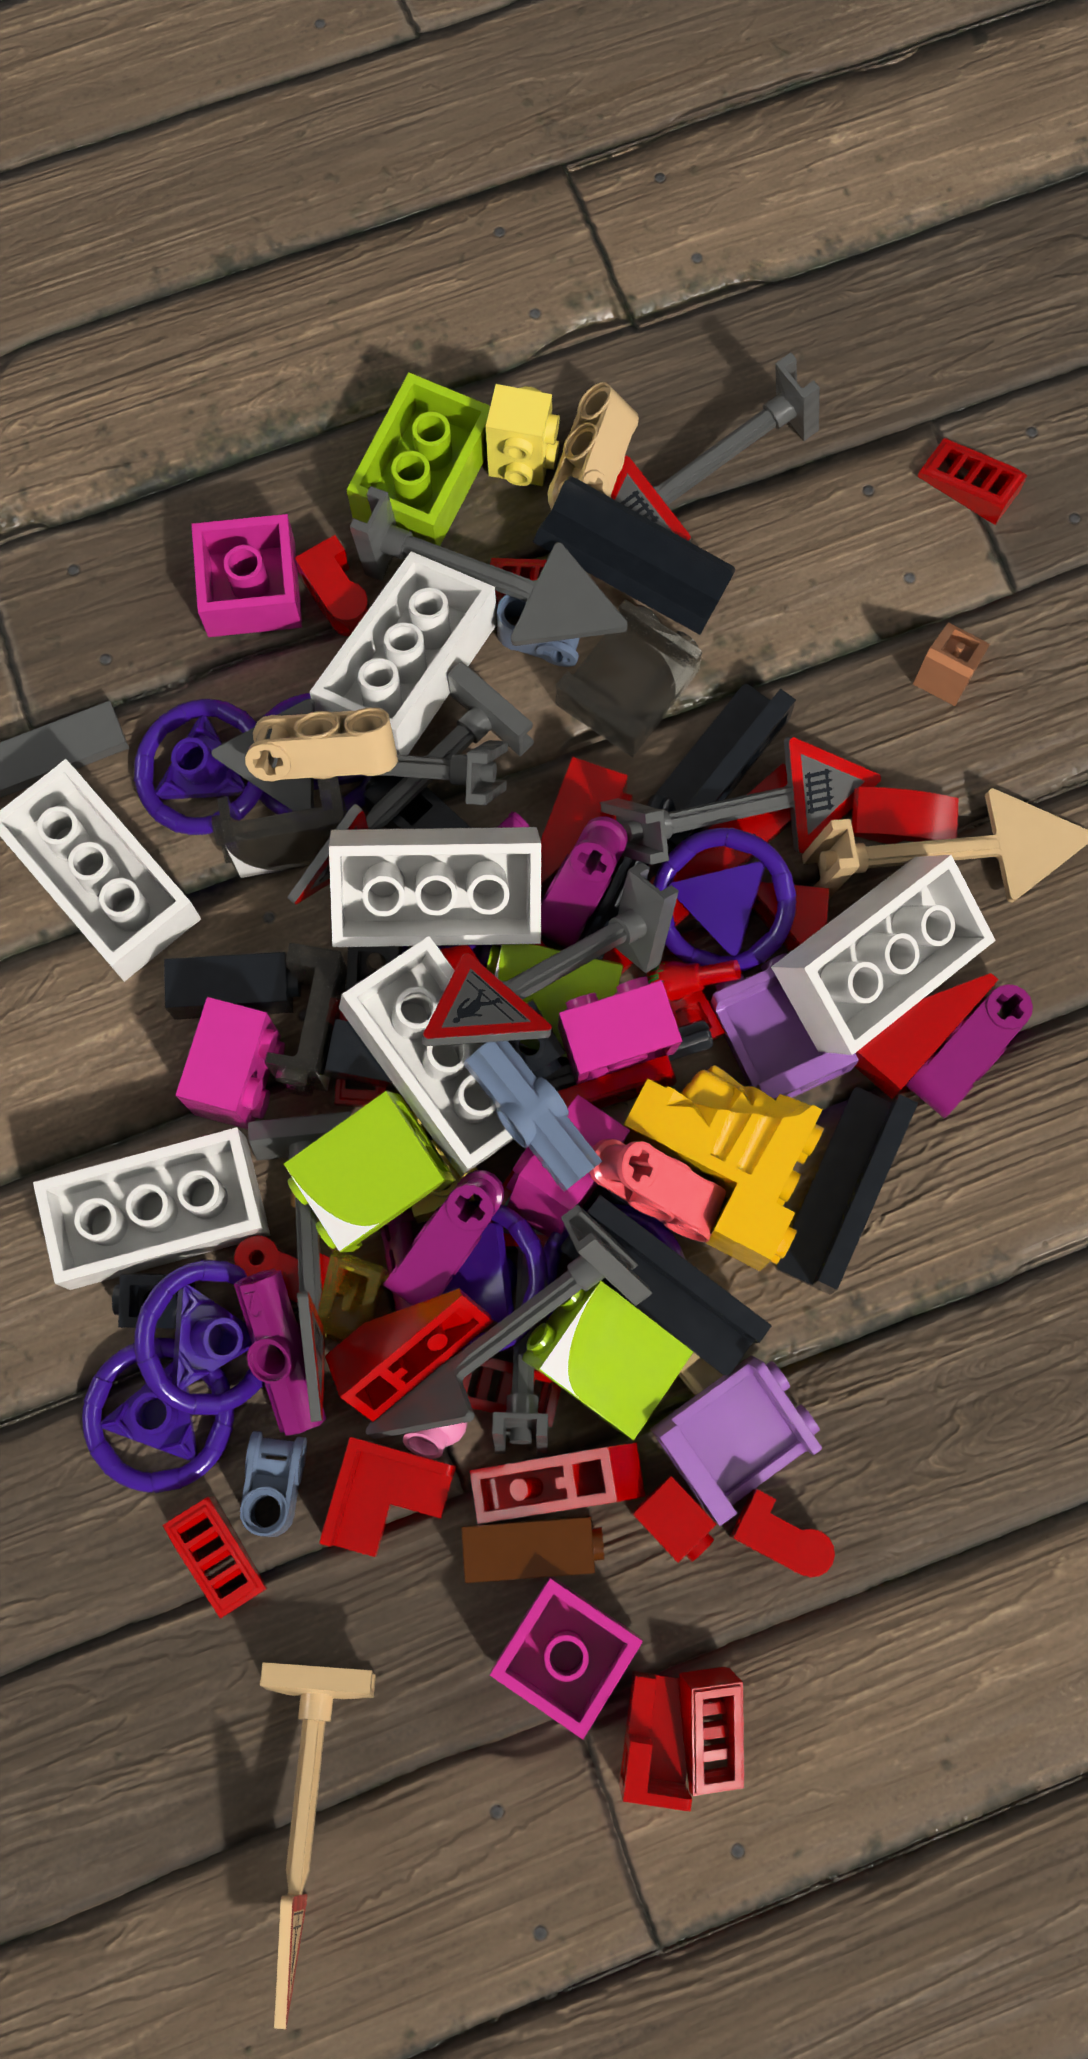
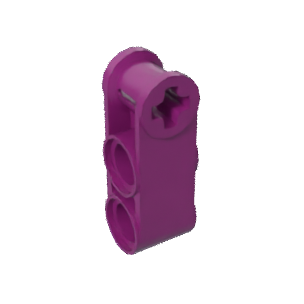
[541,817,628,949]
[905,984,1033,1119]
[383,1170,504,1305]

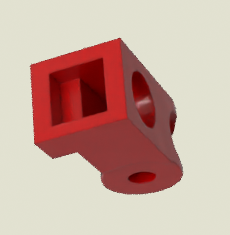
[294,535,370,636]
[234,1235,341,1312]
[729,1489,835,1577]

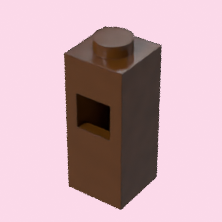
[461,1516,604,1583]

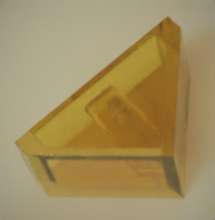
[318,1249,389,1343]

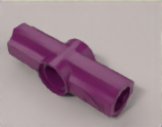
[234,1269,326,1436]

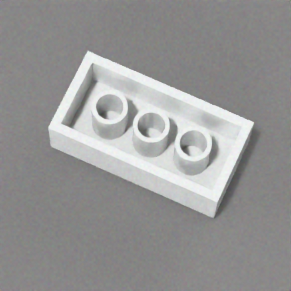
[310,551,497,755]
[0,759,201,982]
[329,827,541,947]
[771,855,996,1055]
[339,936,514,1177]
[33,1127,270,1290]

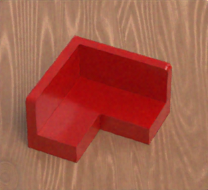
[319,1437,456,1557]
[619,1671,692,1811]

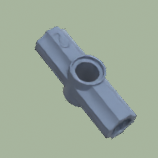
[463,1041,602,1192]

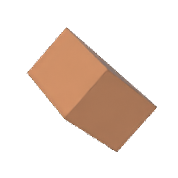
[913,622,990,706]

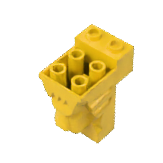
[623,1065,824,1271]

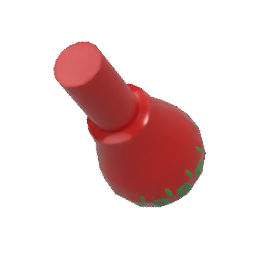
[646,960,741,1002]

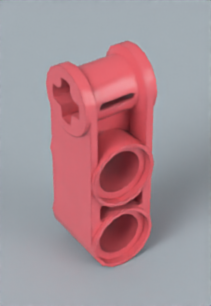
[589,1139,727,1242]

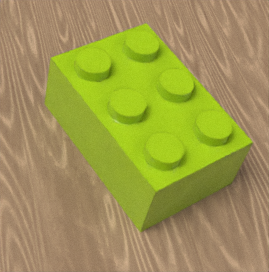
[347,373,490,546]

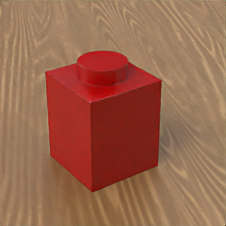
[631,1476,717,1563]

